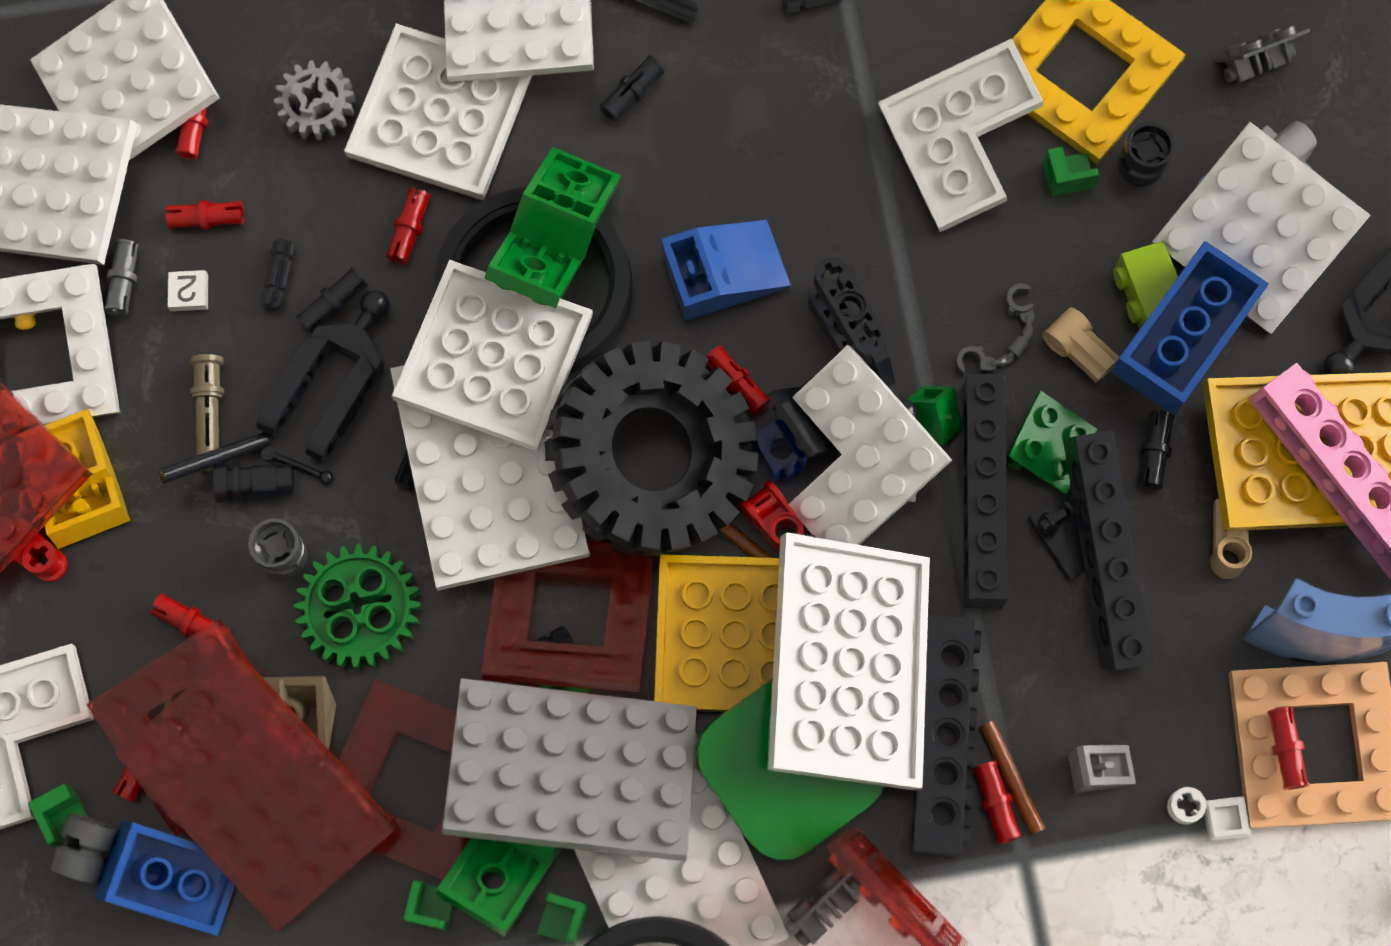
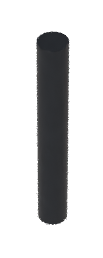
[158,432,270,484]

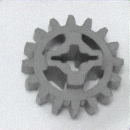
[274,60,356,140]

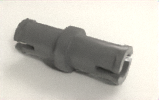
[104,239,139,317]

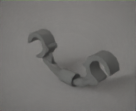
[955,283,1035,376]

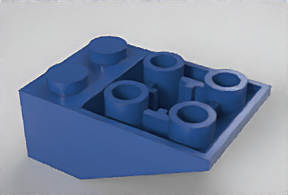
[661,220,791,321]

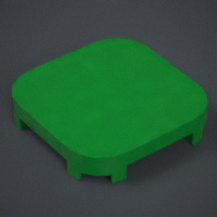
[695,678,884,860]

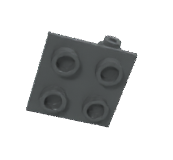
[1215,25,1310,84]
[785,870,863,946]

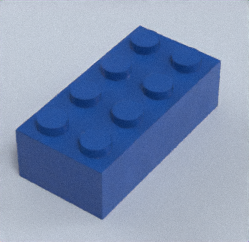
[1111,241,1269,416]

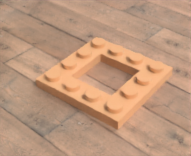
[1228,662,1391,829]

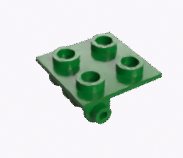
[1006,390,1097,494]

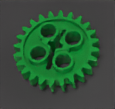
[294,544,422,670]

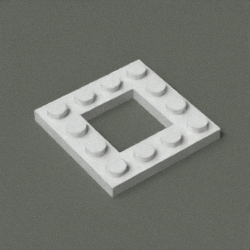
[0,264,120,433]

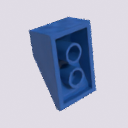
[94,821,244,936]

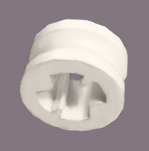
[1167,787,1207,825]

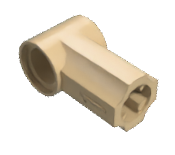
[1042,307,1119,383]
[1210,499,1252,579]

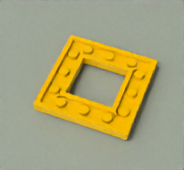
[1012,0,1186,165]

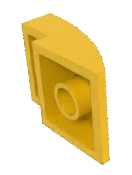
[16,409,130,549]

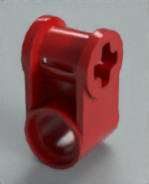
[738,480,804,554]
[0,513,68,582]

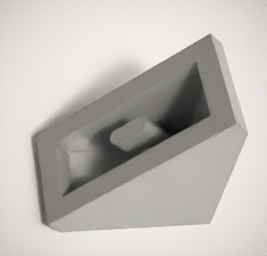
[1068,745,1136,793]

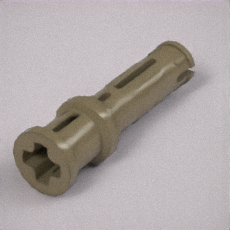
[189,354,224,471]

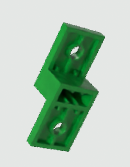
[484,147,621,308]
[436,838,562,937]

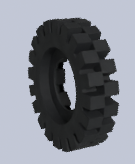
[545,341,758,556]

